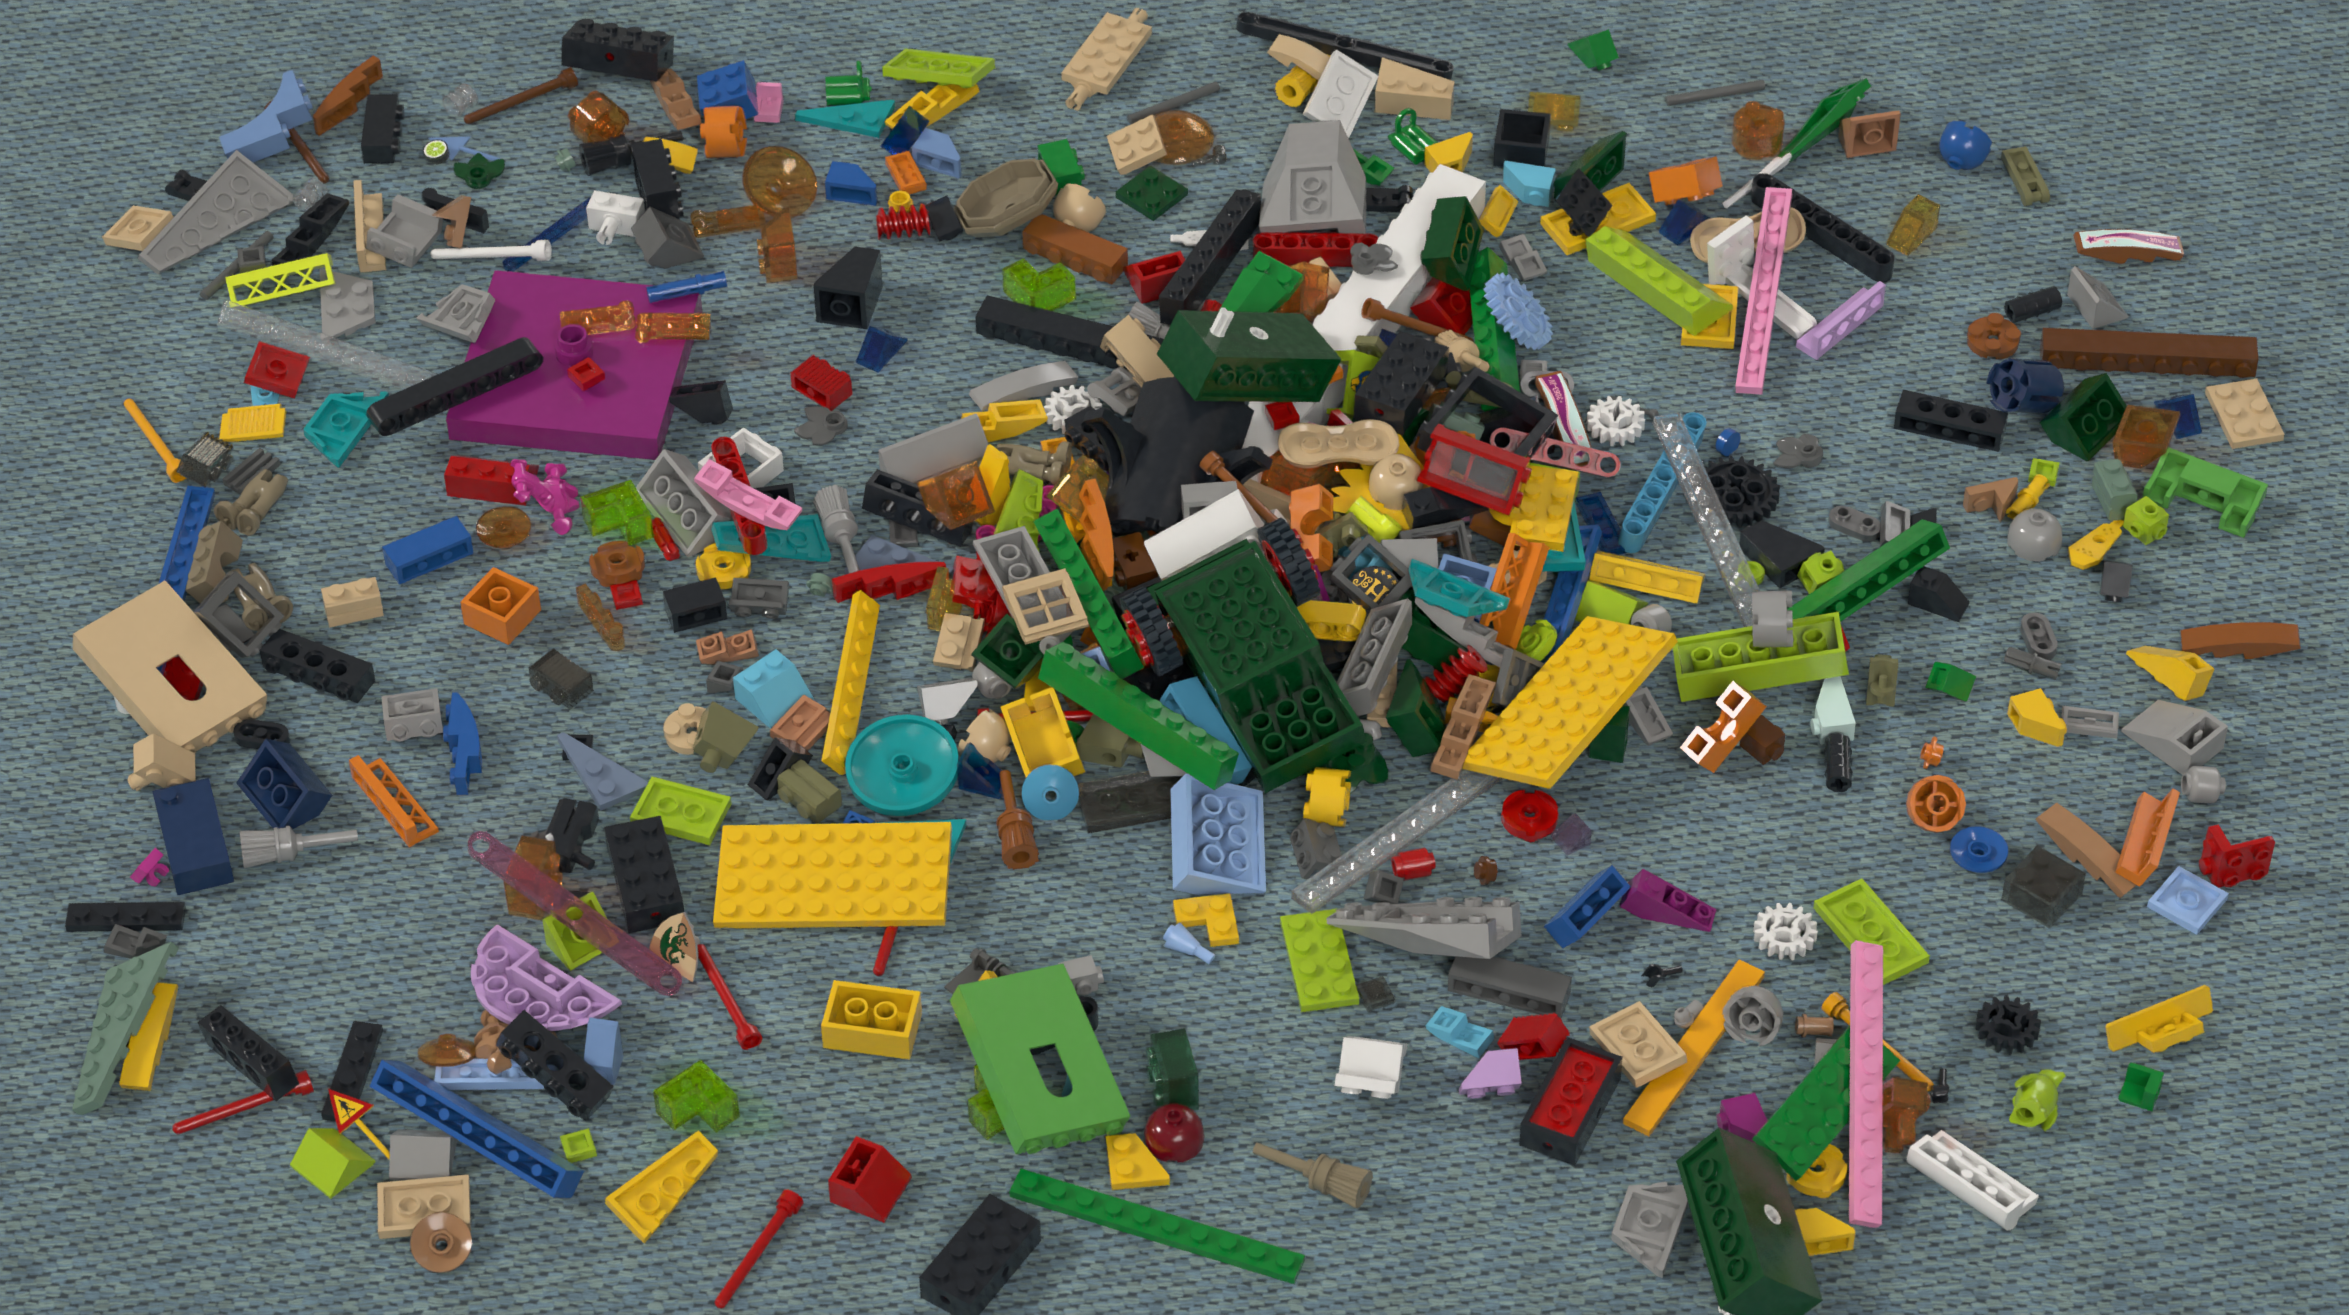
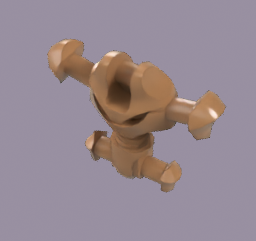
[474,1009,558,1075]

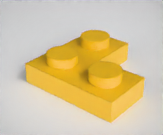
[1173,893,1239,947]

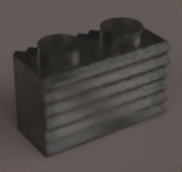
[176,431,234,488]
[528,648,594,710]

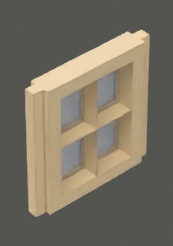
[1002,569,1089,645]

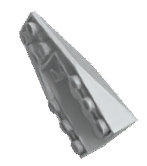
[1259,120,1366,233]
[1327,897,1521,959]

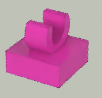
[130,848,169,887]

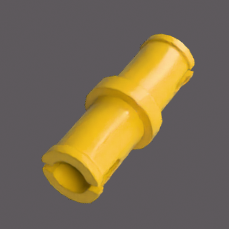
[2006,474,2050,519]

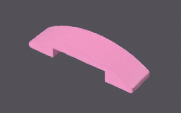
[694,459,802,530]

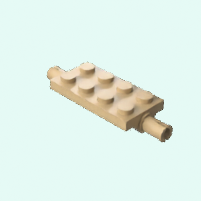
[1062,8,1152,111]

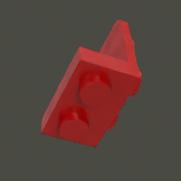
[2199,824,2275,888]

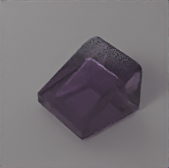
[1551,813,1592,856]

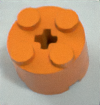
[700,106,747,158]

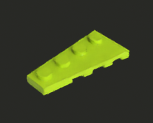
[993,469,1043,551]

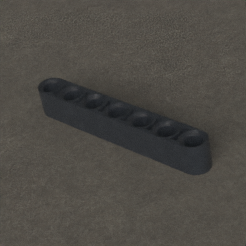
[1751,173,1895,282]
[366,337,543,436]

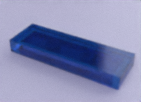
[1575,492,1627,555]

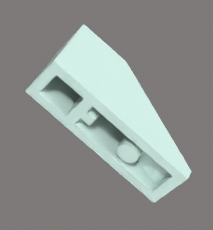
[1810,676,1856,744]

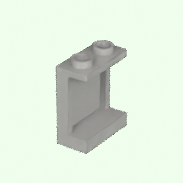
[366,194,443,268]

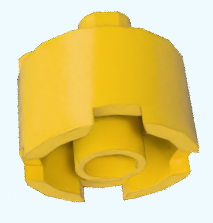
[1303,767,1351,827]

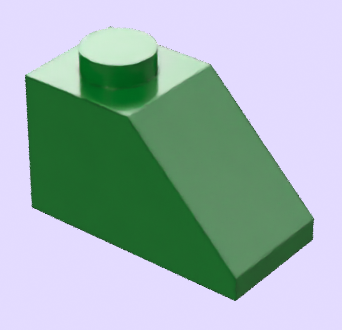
[1567,29,1619,71]

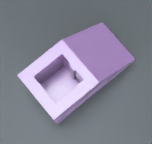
[1459,1048,1522,1099]

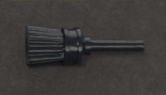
[579,131,683,176]

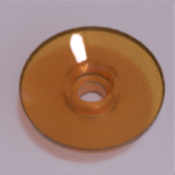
[476,506,531,548]
[418,1034,476,1067]

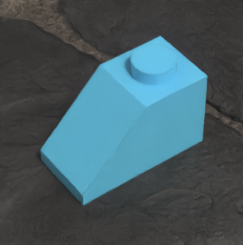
[1503,161,1555,207]

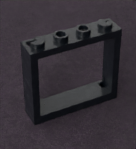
[1417,367,1558,494]

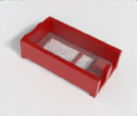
[1417,423,1532,515]

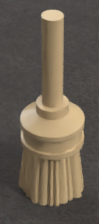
[1434,329,1489,372]

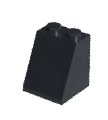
[813,246,883,329]

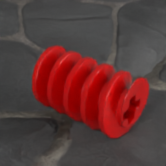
[876,203,930,240]
[1424,645,1488,703]

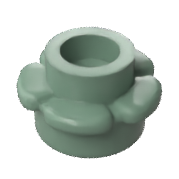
[554,148,576,172]
[806,573,832,597]

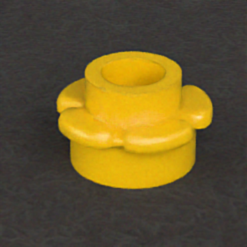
[888,191,913,213]

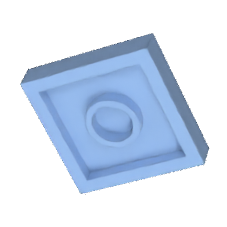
[2147,866,2229,935]

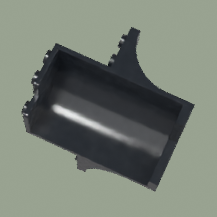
[1084,376,1273,537]

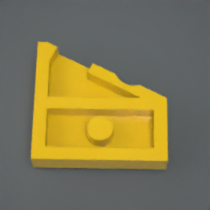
[1106,1133,1170,1190]

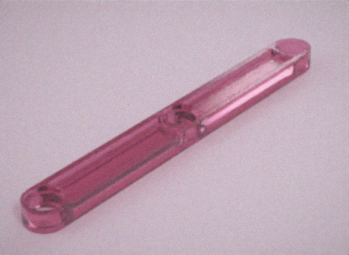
[467,831,682,996]

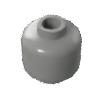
[1631,604,1672,632]
[972,662,1012,699]
[2181,766,2226,803]

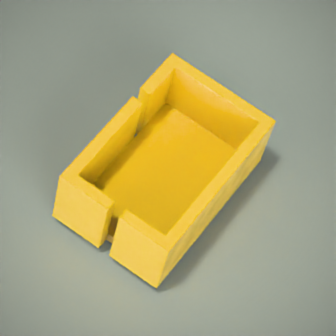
[1001,687,1085,777]

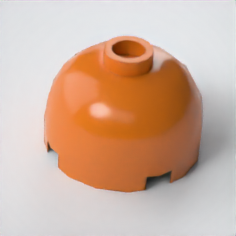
[1906,775,1966,833]

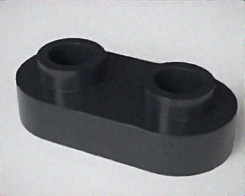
[233,719,290,749]

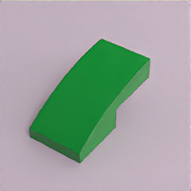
[1353,149,1394,186]

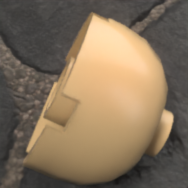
[1053,184,1106,233]
[1369,454,1423,510]
[957,709,1011,767]

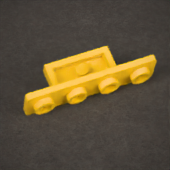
[2105,985,2213,1053]

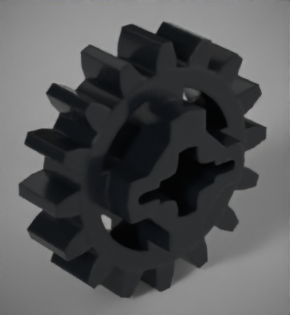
[1975,995,2041,1055]

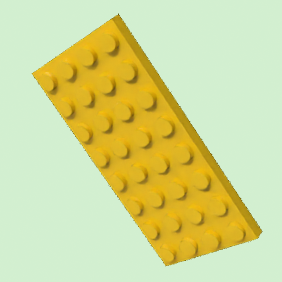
[1463,616,1678,789]
[713,822,952,928]

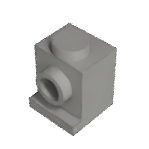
[1058,955,1104,996]

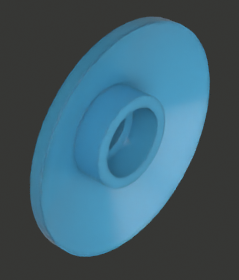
[1022,764,1079,820]

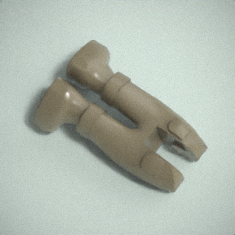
[996,441,1072,487]
[214,469,288,536]
[231,563,293,631]

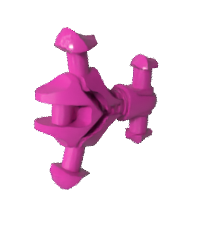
[511,459,580,535]

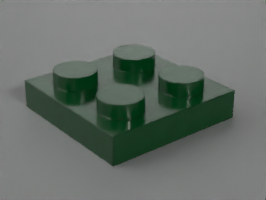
[1115,166,1188,221]

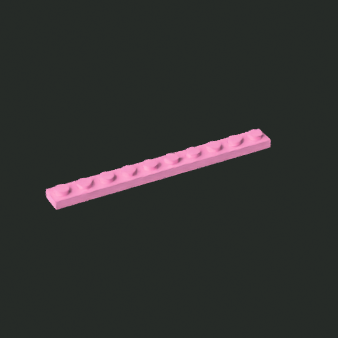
[1735,187,1792,395]
[1849,941,1883,1228]

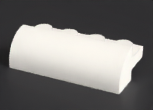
[1907,1130,2039,1230]

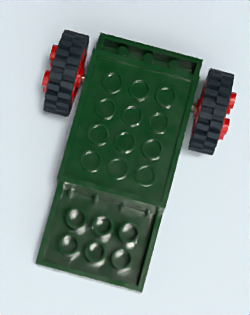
[1120,517,1366,793]

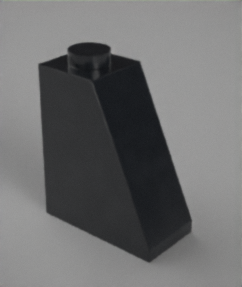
[1476,396,1556,454]
[1739,520,1825,588]

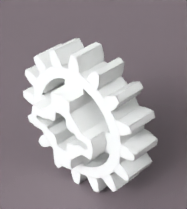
[1044,385,1102,434]
[1586,396,1645,446]
[1753,903,1818,960]

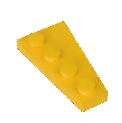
[605,1130,718,1244]

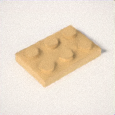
[2205,379,2284,449]
[1589,1001,1687,1088]
[377,1175,471,1239]

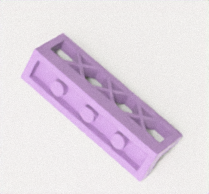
[1796,281,1886,360]

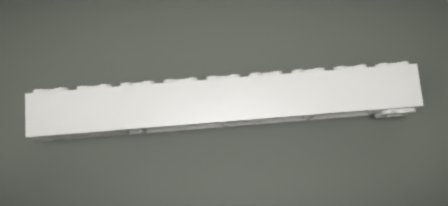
[1242,164,1486,488]

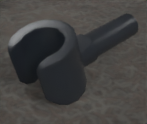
[1641,964,1683,987]
[1931,1068,1949,1104]

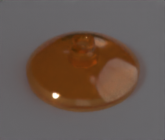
[1154,110,1214,165]
[742,146,817,218]

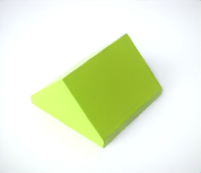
[1575,581,1648,625]
[542,892,619,971]
[290,1128,376,1199]

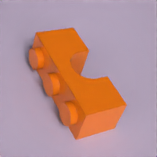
[1289,484,1334,572]
[1680,681,1767,773]

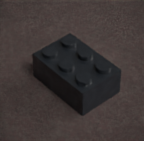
[631,139,684,220]

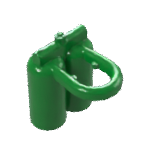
[825,61,872,106]
[1388,108,1439,165]

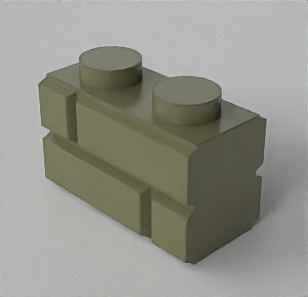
[777,760,842,824]

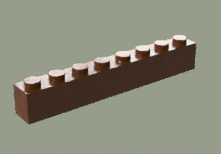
[2040,328,2259,378]

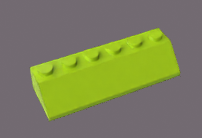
[1585,226,1733,336]
[1673,612,1849,702]

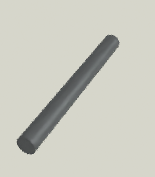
[1665,80,1765,106]
[1127,81,1220,124]
[200,231,274,300]

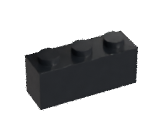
[361,94,404,164]

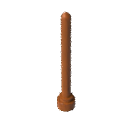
[1361,298,1474,342]
[1200,451,1278,524]

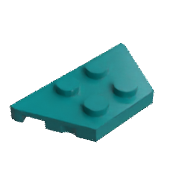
[303,391,389,468]
[1408,558,1510,617]

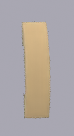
[1267,35,1330,80]

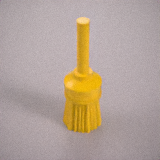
[1275,54,1331,107]

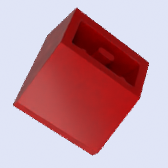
[1123,251,1185,304]
[828,1136,912,1223]

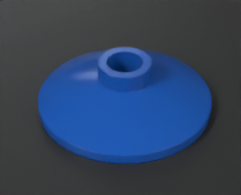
[1950,826,2008,873]

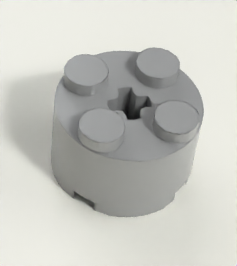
[1752,590,1793,648]

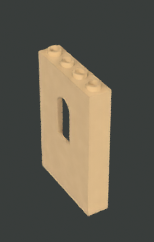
[73,581,267,753]

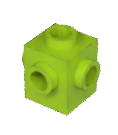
[2123,496,2169,545]
[1797,550,1844,594]

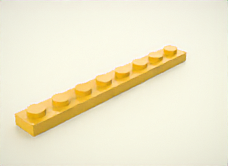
[821,590,880,775]

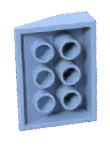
[1171,773,1266,894]

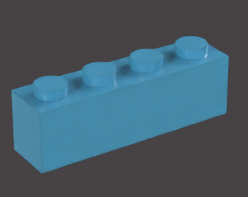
[1160,676,1252,785]

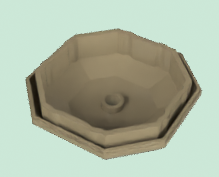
[953,158,1058,237]

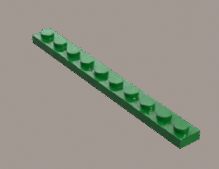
[1009,1168,1305,1284]

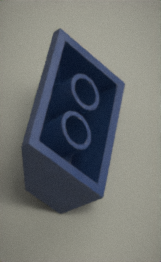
[236,739,333,830]

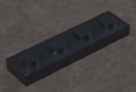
[65,902,186,932]
[321,1021,383,1122]

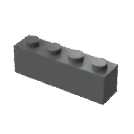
[1448,956,1572,1018]

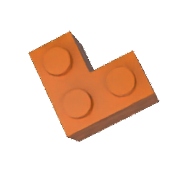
[1649,156,1723,205]

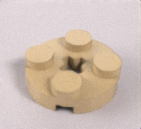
[663,703,706,755]

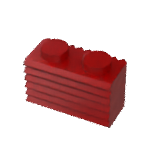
[790,354,852,411]
[1497,1013,1570,1060]

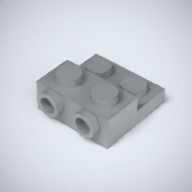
[381,688,443,742]

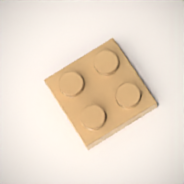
[1107,114,1167,175]
[102,205,174,251]

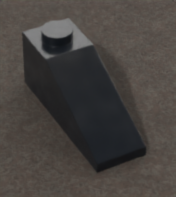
[1402,487,1489,530]

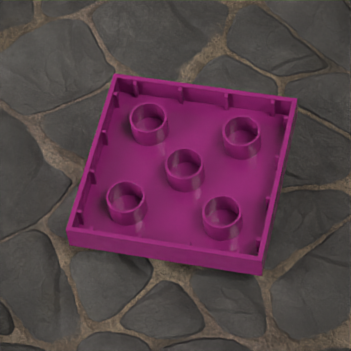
[446,270,702,460]

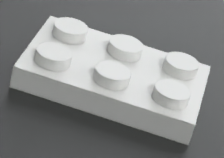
[1302,50,1378,138]

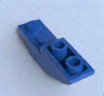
[443,692,482,795]

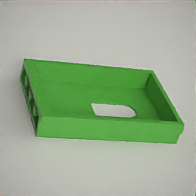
[950,963,1131,1154]

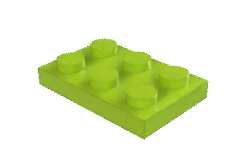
[630,776,732,845]

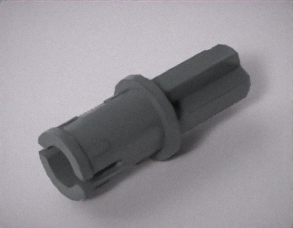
[2004,647,2062,680]

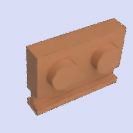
[770,695,830,751]

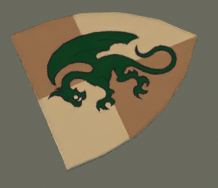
[648,912,700,982]

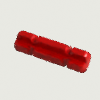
[647,517,680,561]

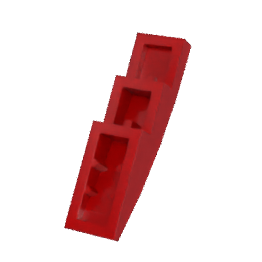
[832,562,947,603]

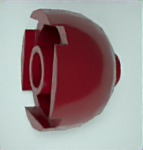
[1144,1103,1204,1163]

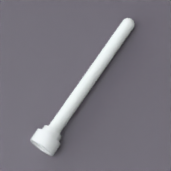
[430,240,552,261]

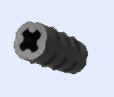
[2004,286,2062,323]
[1824,733,1853,792]

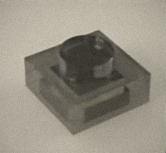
[1356,976,1395,1012]

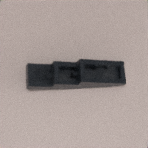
[272,193,349,275]

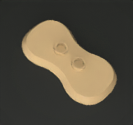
[1690,207,1806,264]
[1278,419,1399,468]

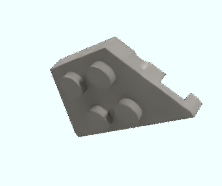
[319,269,375,345]
[416,284,495,343]
[1611,1182,1689,1278]

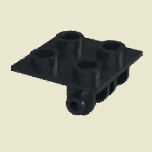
[1555,168,1613,237]

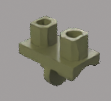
[1314,512,1368,558]
[1866,654,1898,707]

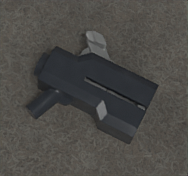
[528,798,599,874]

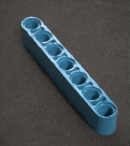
[1618,412,1707,553]

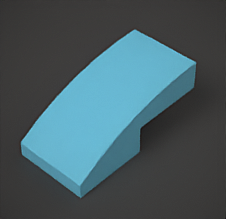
[1426,1006,1495,1058]

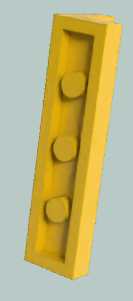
[1589,551,1705,604]

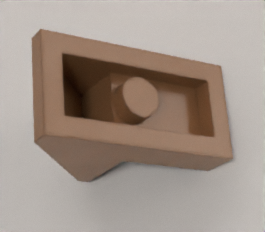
[432,195,471,248]
[1963,477,2018,522]

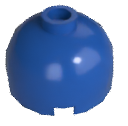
[1939,121,1992,170]

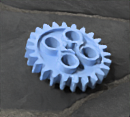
[1484,273,1553,350]

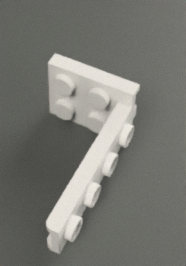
[1707,216,1817,340]

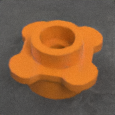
[1920,736,1944,770]

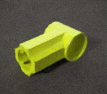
[1345,496,1403,543]

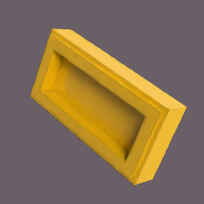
[1479,185,1519,238]

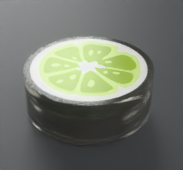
[423,140,450,164]

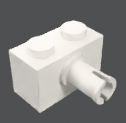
[586,190,645,245]

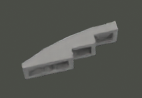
[969,361,1078,411]
[1415,597,1511,667]
[1624,685,1673,746]

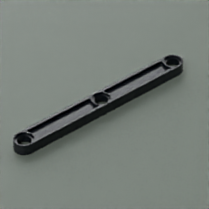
[1236,12,1454,80]

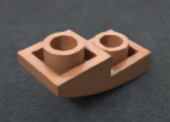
[696,629,759,664]

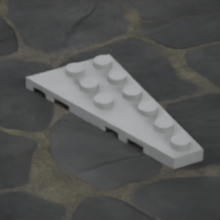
[138,150,297,275]

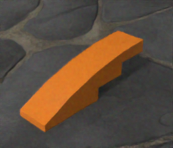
[1079,479,1114,591]

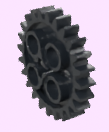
[1691,456,1780,528]

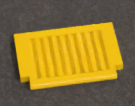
[219,403,286,442]

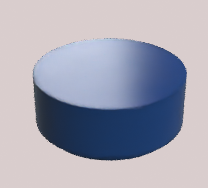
[1716,428,1741,457]

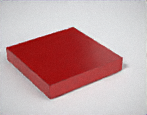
[244,341,310,399]

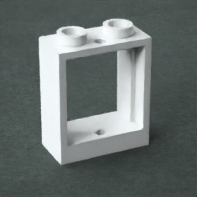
[698,428,784,488]

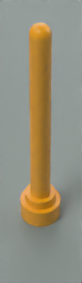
[124,398,191,483]
[1821,992,1934,1092]

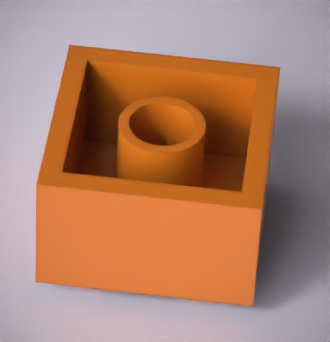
[460,567,541,645]

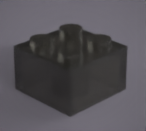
[2001,845,2086,929]

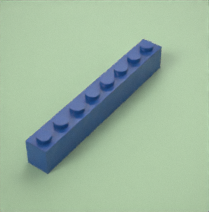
[369,1060,584,1198]

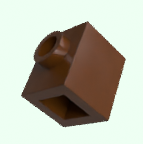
[1739,715,1785,765]

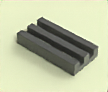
[223,448,280,495]

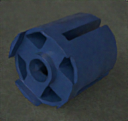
[1986,358,2065,414]

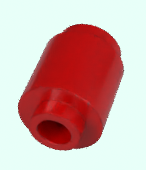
[1391,848,1436,881]

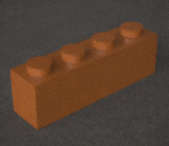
[1022,214,1128,285]

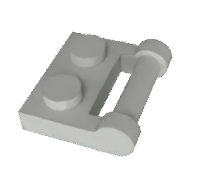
[1087,367,1142,416]

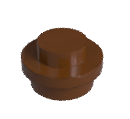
[1474,856,1497,885]

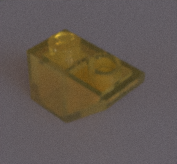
[1887,194,1940,256]

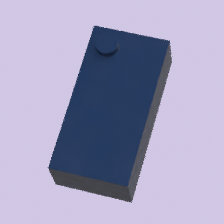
[152,778,234,896]

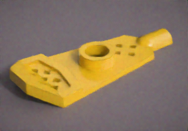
[2068,520,2124,570]

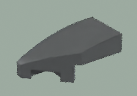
[104,924,167,959]

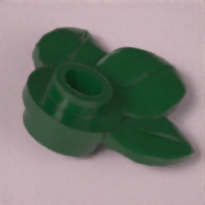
[453,153,505,189]

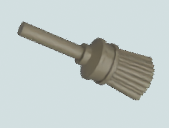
[1253,1142,1373,1208]

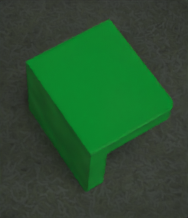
[1925,662,1976,702]
[2118,1062,2164,1111]

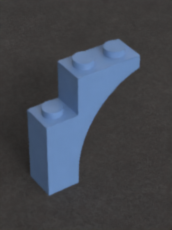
[219,70,313,163]

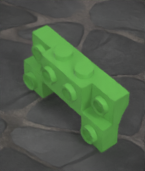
[2142,446,2268,538]

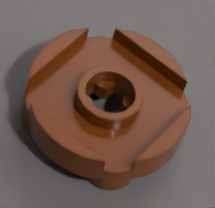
[1967,313,2021,359]
[589,541,645,587]

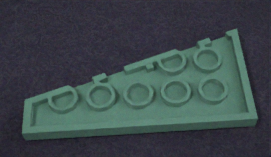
[72,942,179,1115]

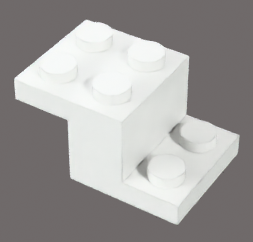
[1335,1036,1407,1099]

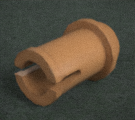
[1795,1014,1834,1038]

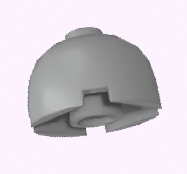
[2007,509,2062,561]
[1722,986,1783,1046]

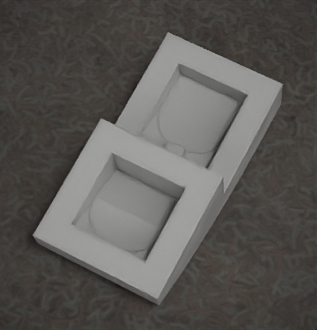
[1499,234,1547,281]

